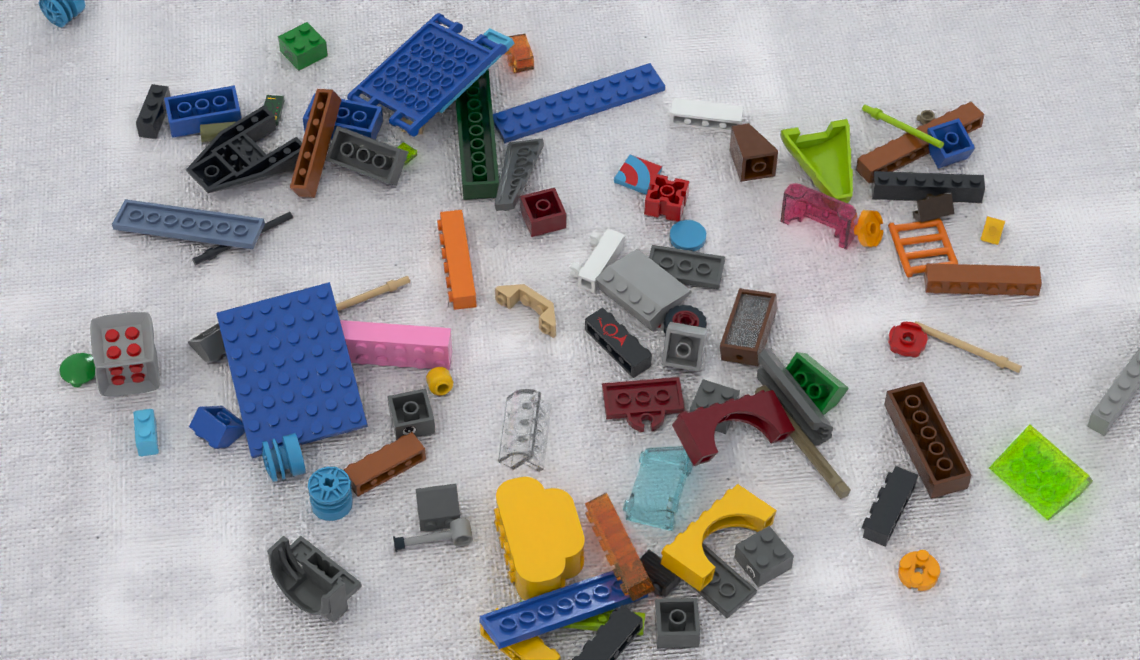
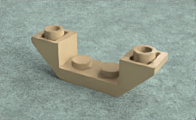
[495,284,556,338]

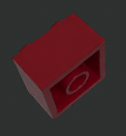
[520,187,567,237]

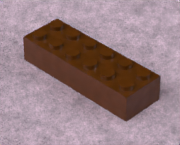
[884,382,972,499]

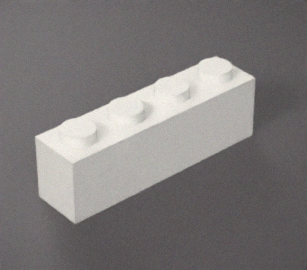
[670,98,744,133]

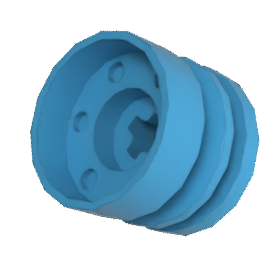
[39,0,86,27]
[262,433,306,482]
[308,467,353,521]

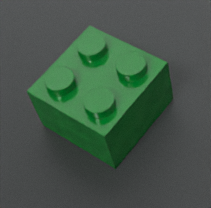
[278,22,328,71]

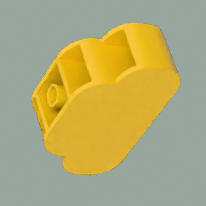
[494,477,585,600]

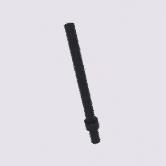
[192,212,293,265]

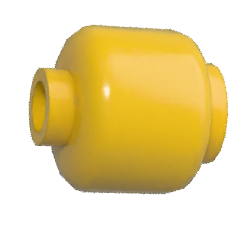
[426,367,454,396]

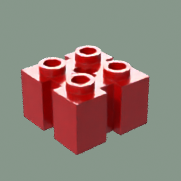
[644,174,690,222]

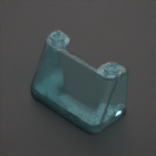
[623,446,693,531]

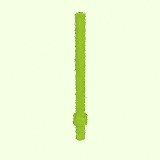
[862,104,944,148]

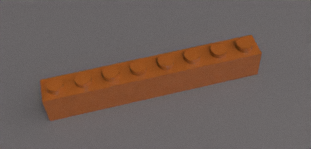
[856,102,985,184]

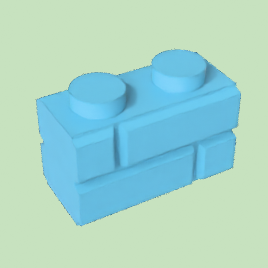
[133,409,159,457]

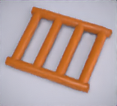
[888,218,958,277]

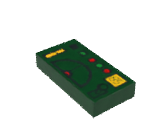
[264,95,285,126]

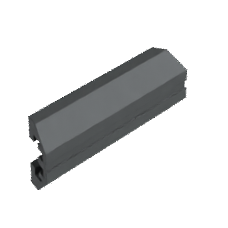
[757,348,833,446]

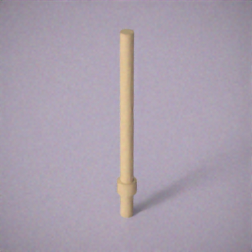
[336,276,410,311]
[914,321,1022,373]

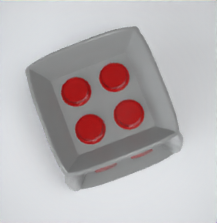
[90,312,160,397]

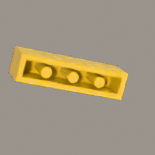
[480,608,561,660]

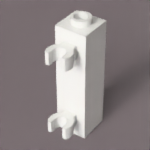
[570,229,625,293]

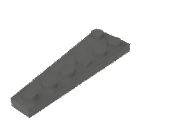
[495,138,544,211]

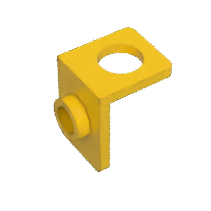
[981,216,1005,245]

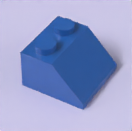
[927,118,975,169]
[189,406,245,449]

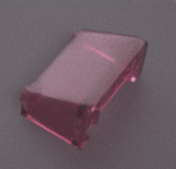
[780,183,859,250]

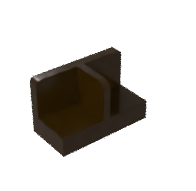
[912,192,955,222]

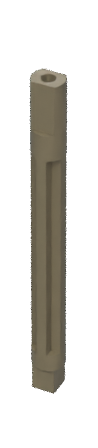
[755,385,851,499]

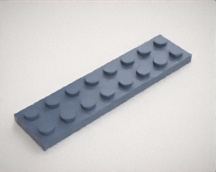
[112,199,265,249]

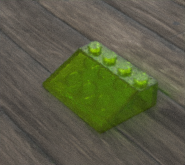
[989,424,1093,521]

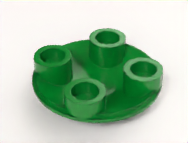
[59,353,96,387]

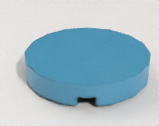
[670,220,706,251]

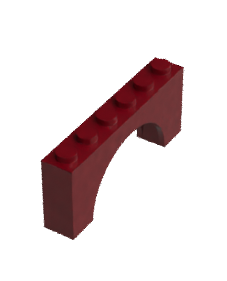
[672,390,795,466]

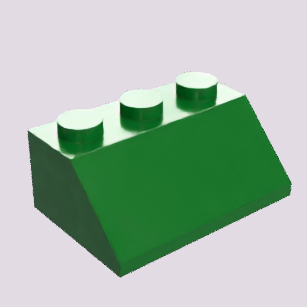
[786,352,849,415]

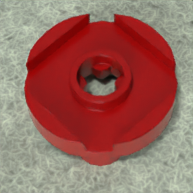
[888,321,928,358]

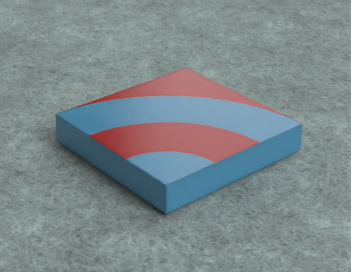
[614,154,662,195]

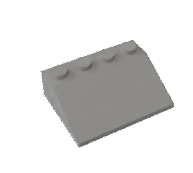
[595,249,692,332]

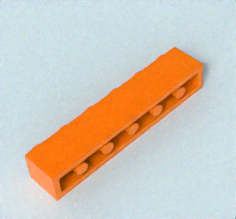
[437,210,476,310]

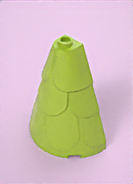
[780,119,853,208]

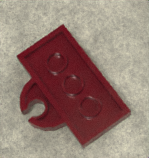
[602,377,685,432]

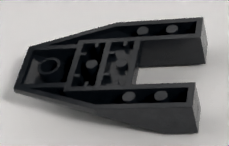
[186,106,302,193]

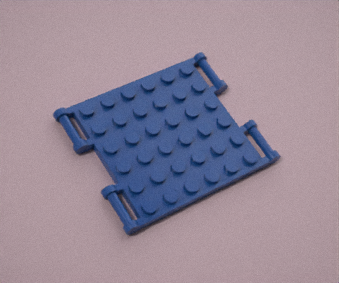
[347,13,507,137]

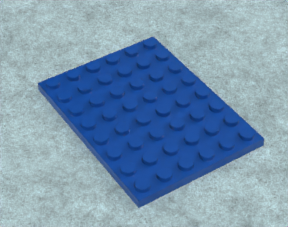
[216,282,368,459]

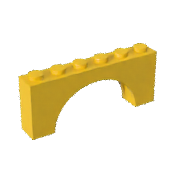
[661,484,777,591]

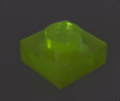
[397,142,417,165]

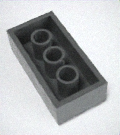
[325,126,408,186]

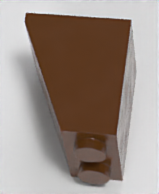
[729,123,778,182]

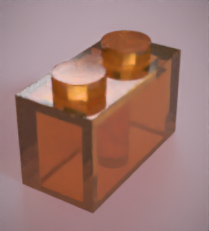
[505,33,534,73]

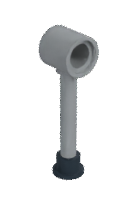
[393,518,473,552]

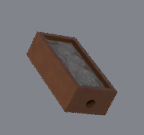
[720,288,778,366]

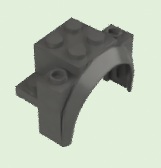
[267,536,362,623]

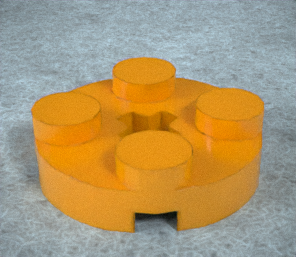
[854,210,883,247]
[898,550,940,591]

